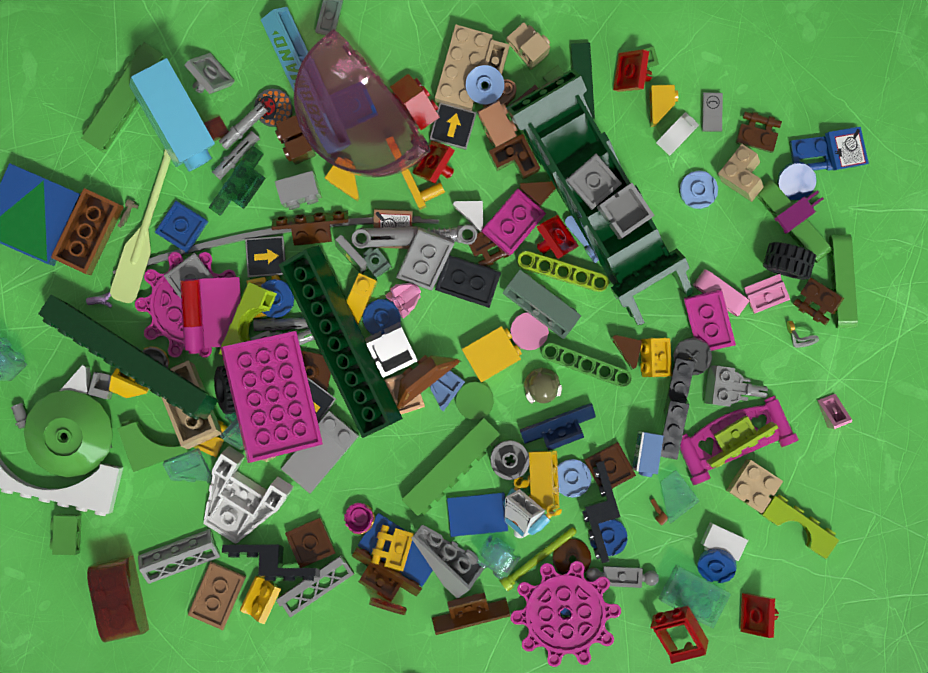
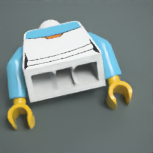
[503,477,562,538]

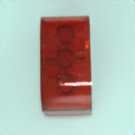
[87,555,149,643]

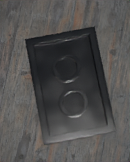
[435,254,502,308]

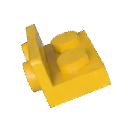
[640,338,672,377]
[240,576,281,624]

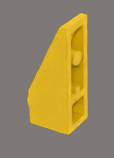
[347,273,378,325]

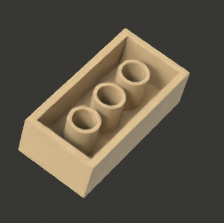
[435,25,493,111]
[162,360,223,449]

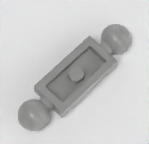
[586,566,659,588]

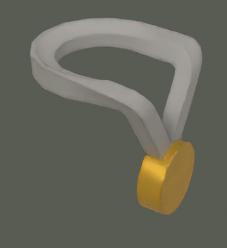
[787,320,819,348]

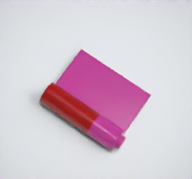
[180,277,241,354]

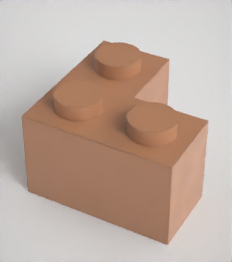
[476,101,517,147]

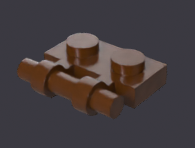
[736,111,782,153]
[468,232,509,267]
[793,277,844,325]

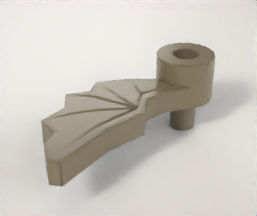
[118,199,139,228]

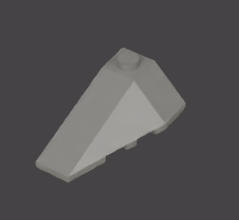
[411,525,487,599]

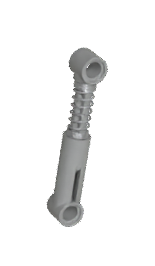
[352,224,478,248]

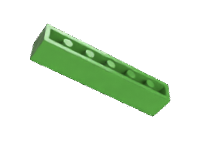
[81,42,166,153]
[402,418,500,516]

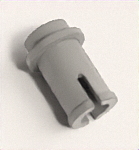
[11,403,27,429]

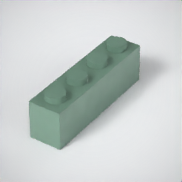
[502,270,581,339]

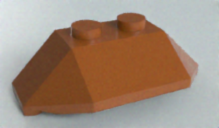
[397,355,461,410]

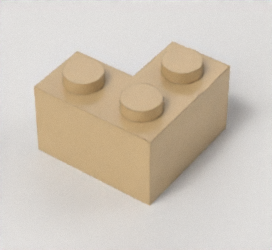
[506,23,550,70]
[718,144,764,202]

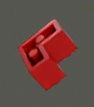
[390,74,440,130]

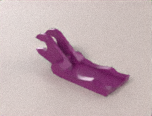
[774,190,824,234]

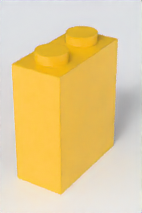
[462,326,522,382]

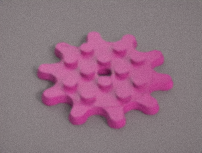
[135,252,236,358]
[510,561,621,667]

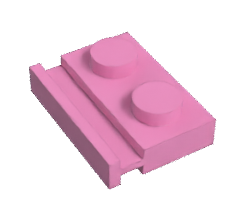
[743,274,790,314]

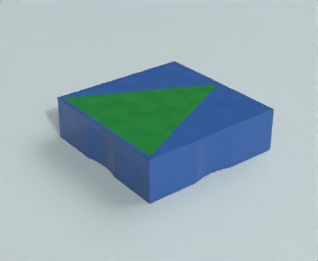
[0,163,81,266]

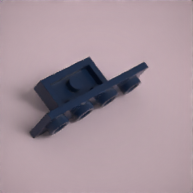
[520,403,596,451]

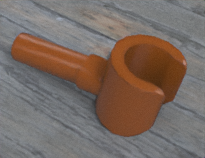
[650,498,668,525]

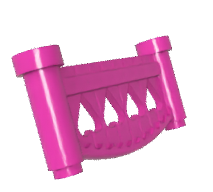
[680,396,799,486]

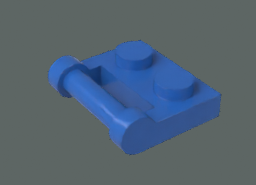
[790,136,833,171]

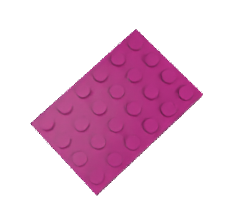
[221,331,323,463]

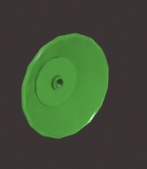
[24,390,113,478]

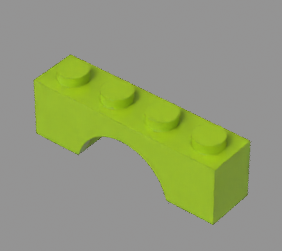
[219,282,277,355]
[759,495,839,559]

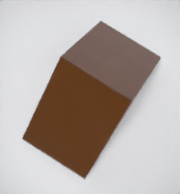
[519,182,556,207]
[610,335,642,370]

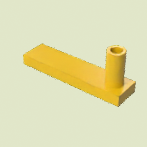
[386,136,445,210]

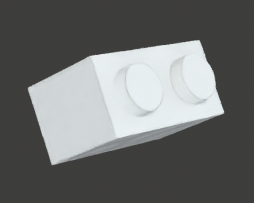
[701,522,748,561]

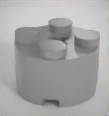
[490,440,529,480]

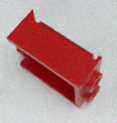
[650,606,709,664]

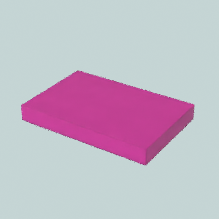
[481,189,546,256]
[684,289,736,351]

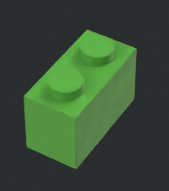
[50,514,82,555]

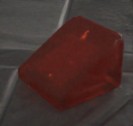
[204,116,229,142]

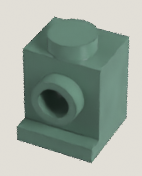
[363,248,392,278]

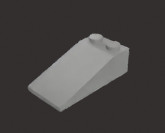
[281,411,360,494]

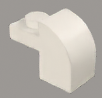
[656,112,699,156]

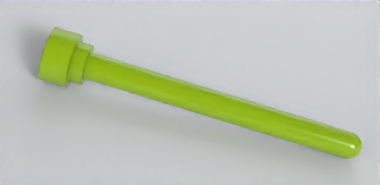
[499,527,577,592]

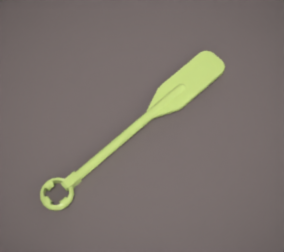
[110,150,171,303]

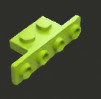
[706,415,778,468]

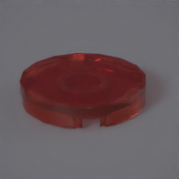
[369,597,407,615]

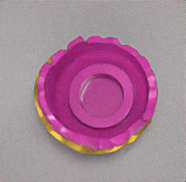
[344,503,375,534]

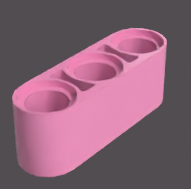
[693,269,749,317]

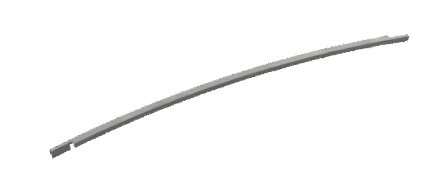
[113,216,439,275]

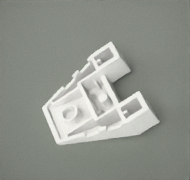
[203,446,294,544]

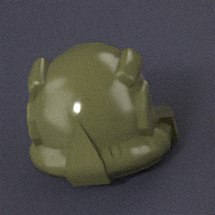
[523,367,562,404]

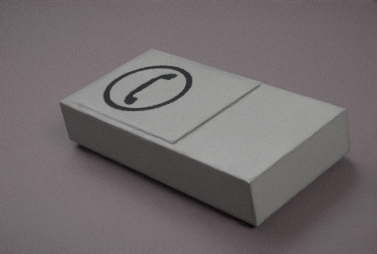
[702,93,723,132]

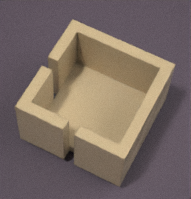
[726,459,783,513]

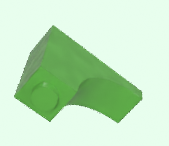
[117,419,191,472]

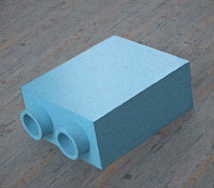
[129,58,215,172]

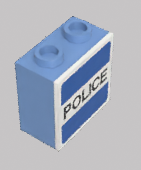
[632,431,664,477]

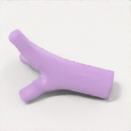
[86,292,112,308]

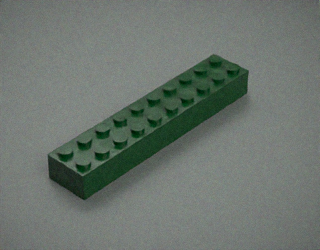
[279,245,403,438]
[38,295,219,420]

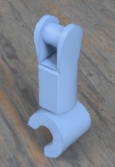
[565,216,598,263]

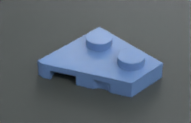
[430,370,465,411]

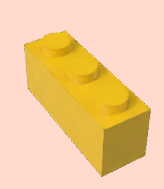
[528,451,560,510]

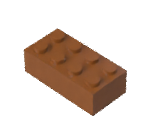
[51,188,124,276]

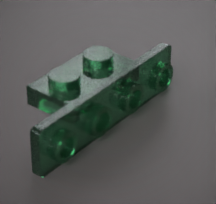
[209,146,266,216]

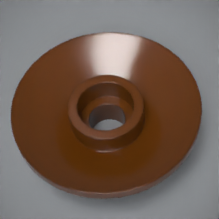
[553,539,591,575]

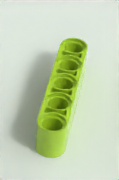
[517,251,609,292]

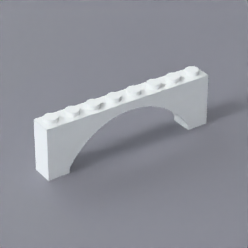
[0,458,123,516]

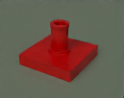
[613,49,652,92]
[412,141,455,183]
[536,215,579,259]
[740,593,779,638]

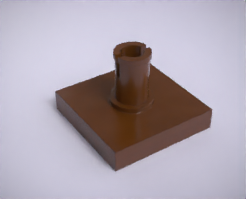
[301,351,331,392]

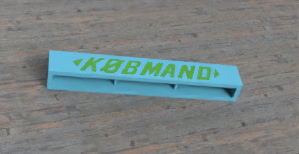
[261,7,351,158]

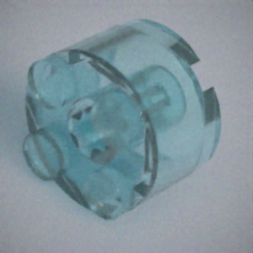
[476,535,521,579]

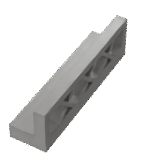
[138,529,220,584]
[276,555,354,617]

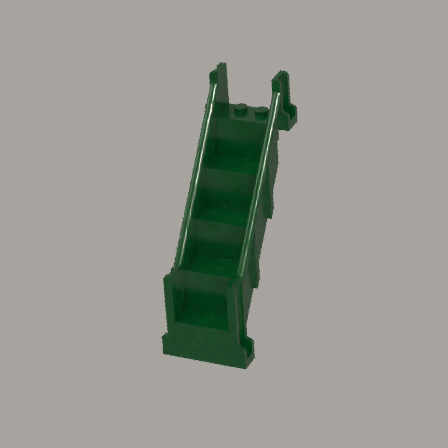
[506,68,693,325]

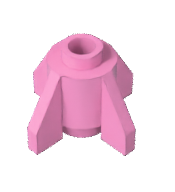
[385,283,421,318]

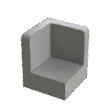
[88,372,113,399]

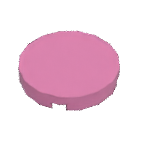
[510,313,549,350]

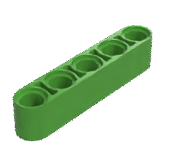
[757,180,832,263]
[829,234,858,329]
[541,343,632,387]

